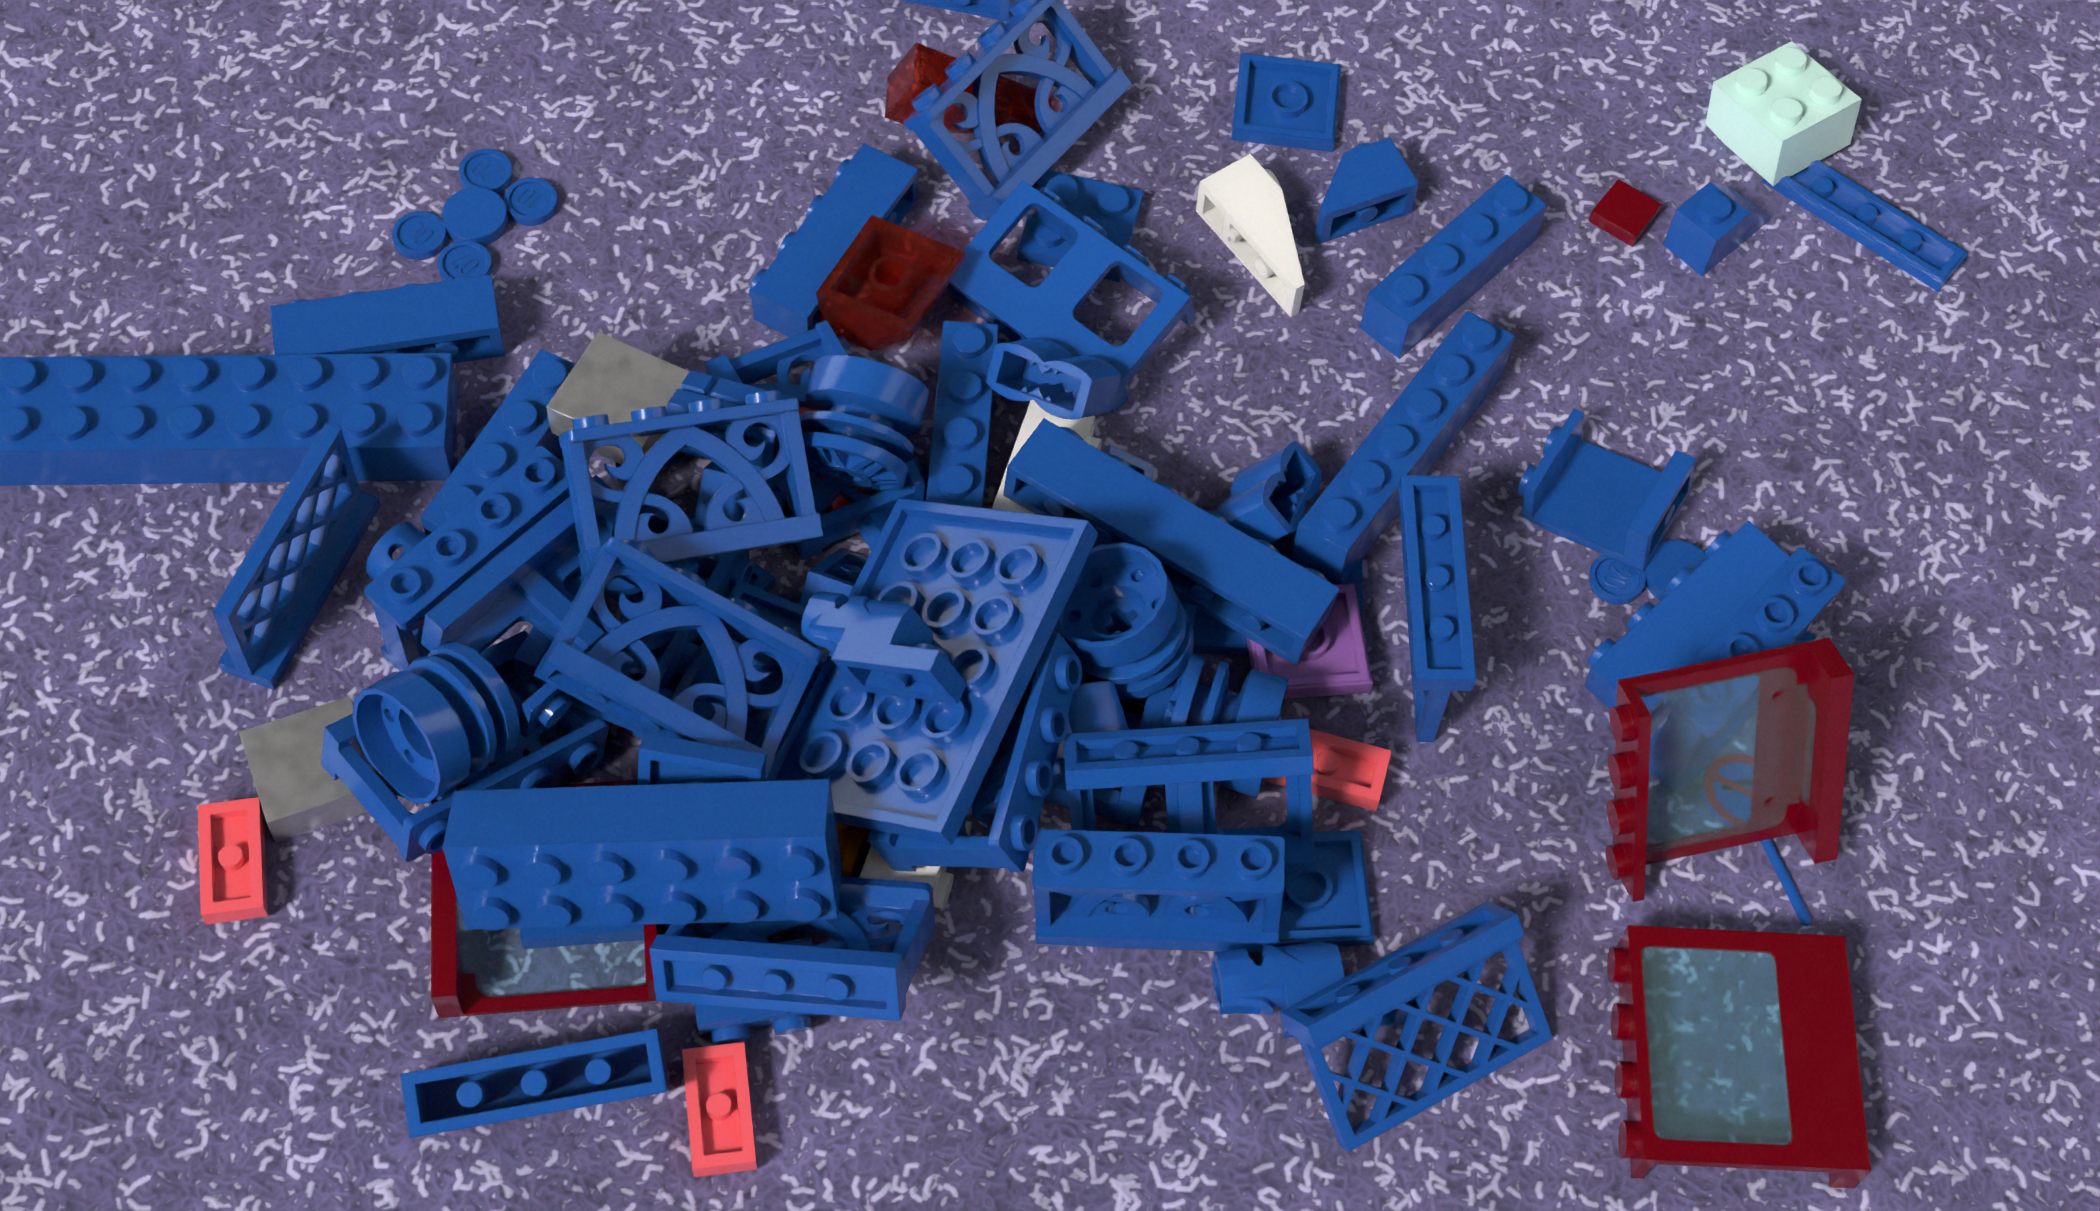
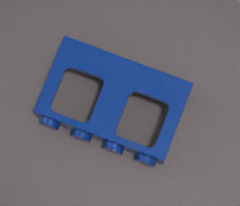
[941,180,1196,413]
[421,475,699,738]
[1064,718,1316,875]

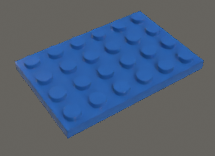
[765,498,1098,845]

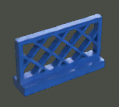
[212,423,381,690]
[1398,475,1476,743]
[1281,901,1553,1152]

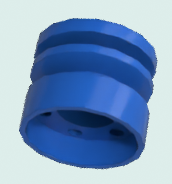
[799,355,929,491]
[1055,542,1195,700]
[352,642,520,804]
[1162,653,1289,798]

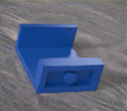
[1518,409,1696,571]

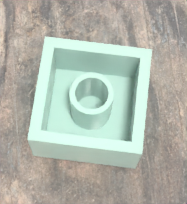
[1705,41,1862,186]

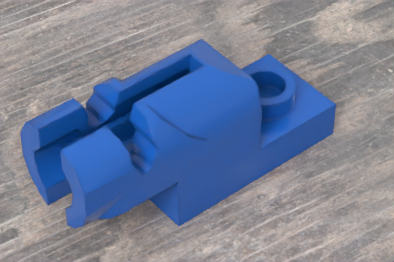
[801,591,967,704]
[1211,942,1412,1038]

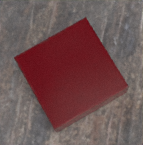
[1589,179,1663,247]

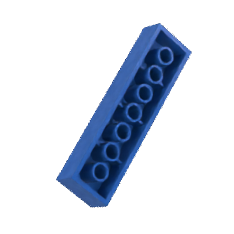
[0,353,459,486]

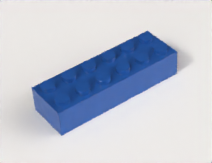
[442,779,842,931]

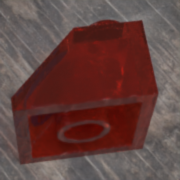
[816,215,966,351]

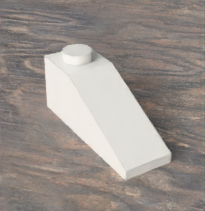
[1196,154,1305,317]

